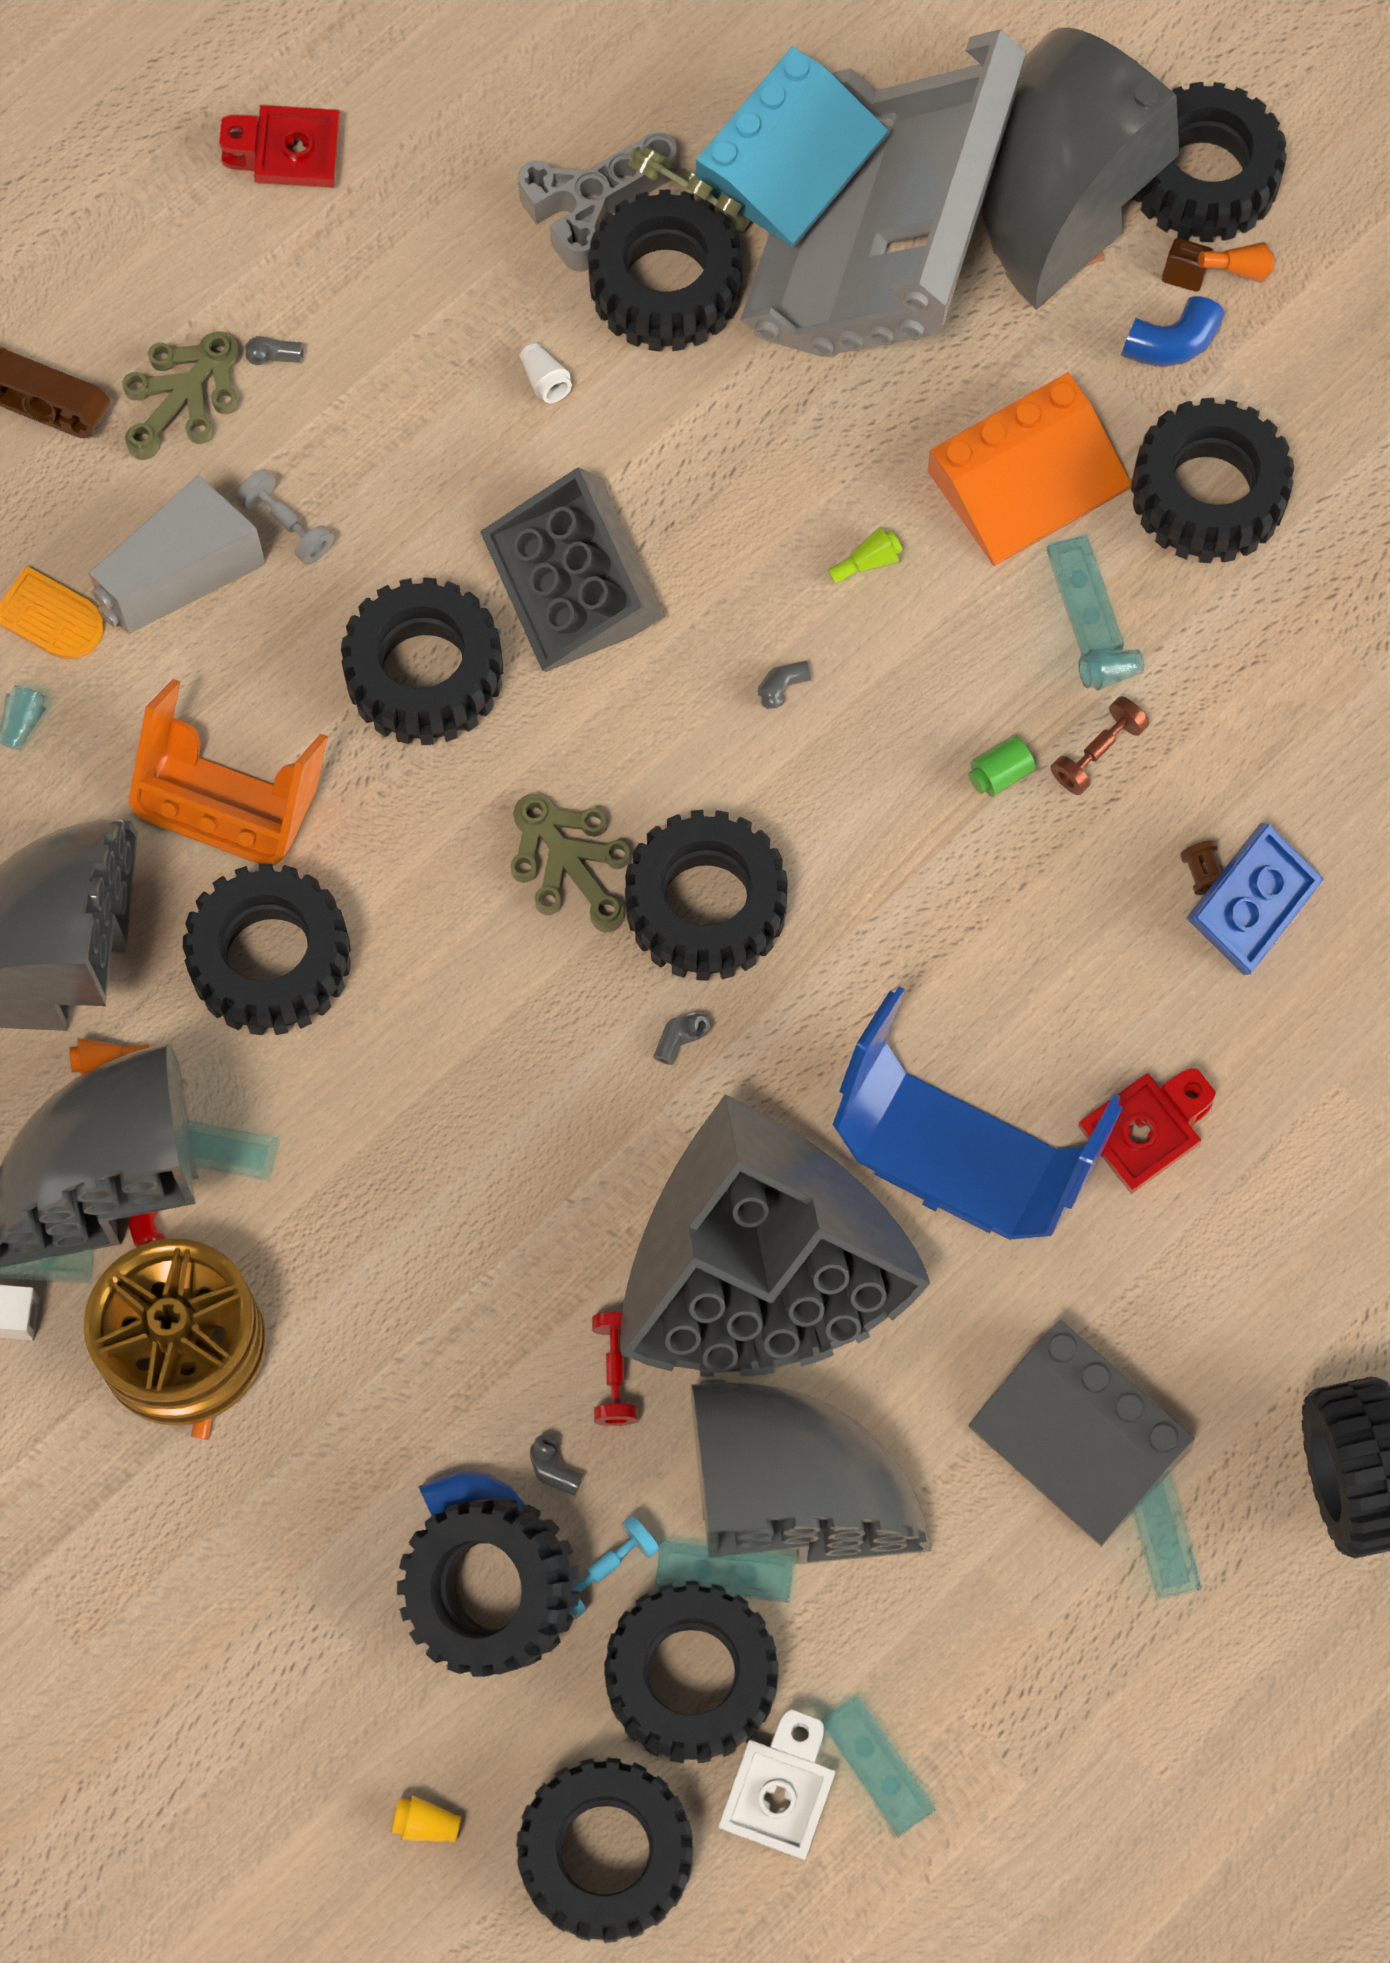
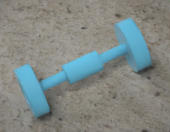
[568,1515,660,1619]

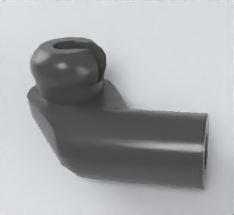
[245,336,304,365]
[758,661,811,709]
[653,1012,710,1065]
[530,1434,583,1496]

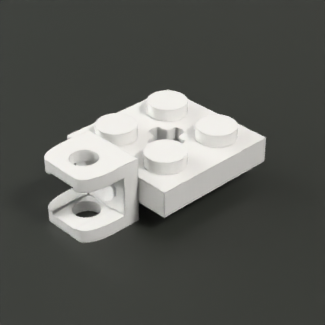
[718,1710,836,1861]

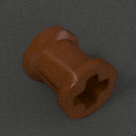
[1180,841,1222,895]

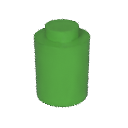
[968,735,1036,797]

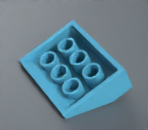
[696,46,888,248]

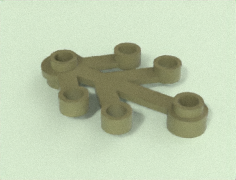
[628,145,751,233]
[122,331,239,460]
[511,794,630,932]

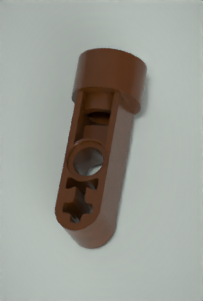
[0,346,111,438]

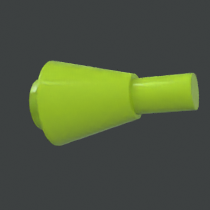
[828,526,903,584]

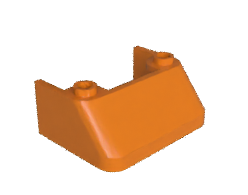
[129,679,328,865]

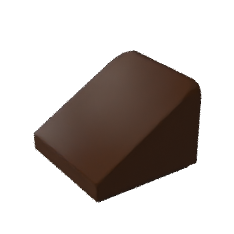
[1162,238,1213,292]

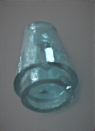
[1078,649,1144,691]
[0,685,46,750]

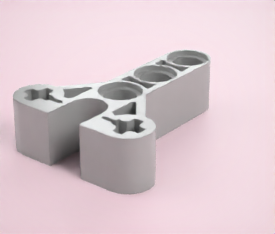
[518,132,677,272]

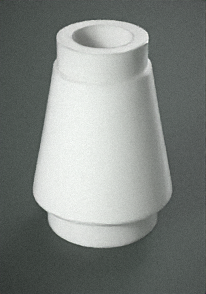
[520,343,572,403]

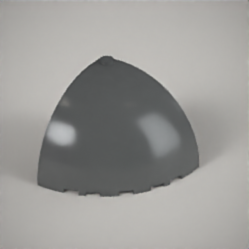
[981,27,1179,310]
[0,819,138,1031]
[0,1043,199,1267]
[620,1094,930,1377]
[691,1379,931,1564]

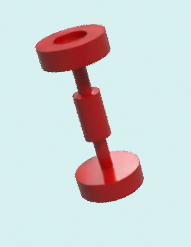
[592,1312,639,1426]

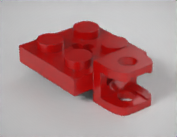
[219,105,340,188]
[1078,1068,1216,1194]

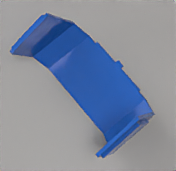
[833,986,1123,1240]

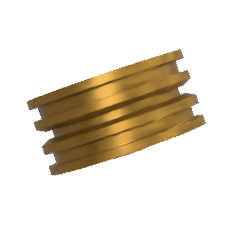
[84,1239,266,1426]

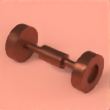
[1050,696,1149,795]

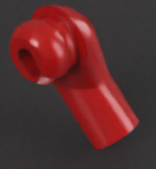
[128,1211,165,1247]

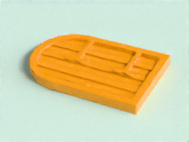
[0,565,104,659]

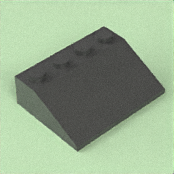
[480,467,665,672]
[969,1319,1195,1547]

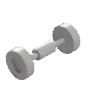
[237,469,334,565]

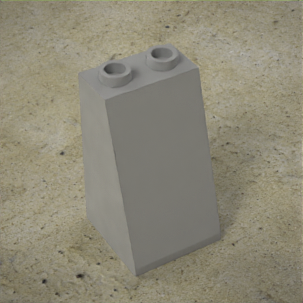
[89,475,265,634]

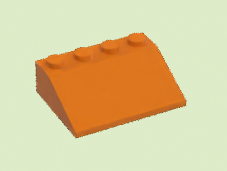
[928,372,1131,566]

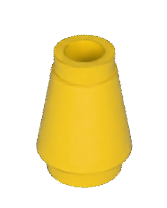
[391,1795,461,1843]

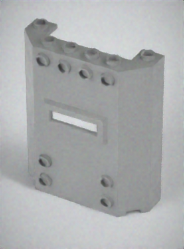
[741,29,1026,357]

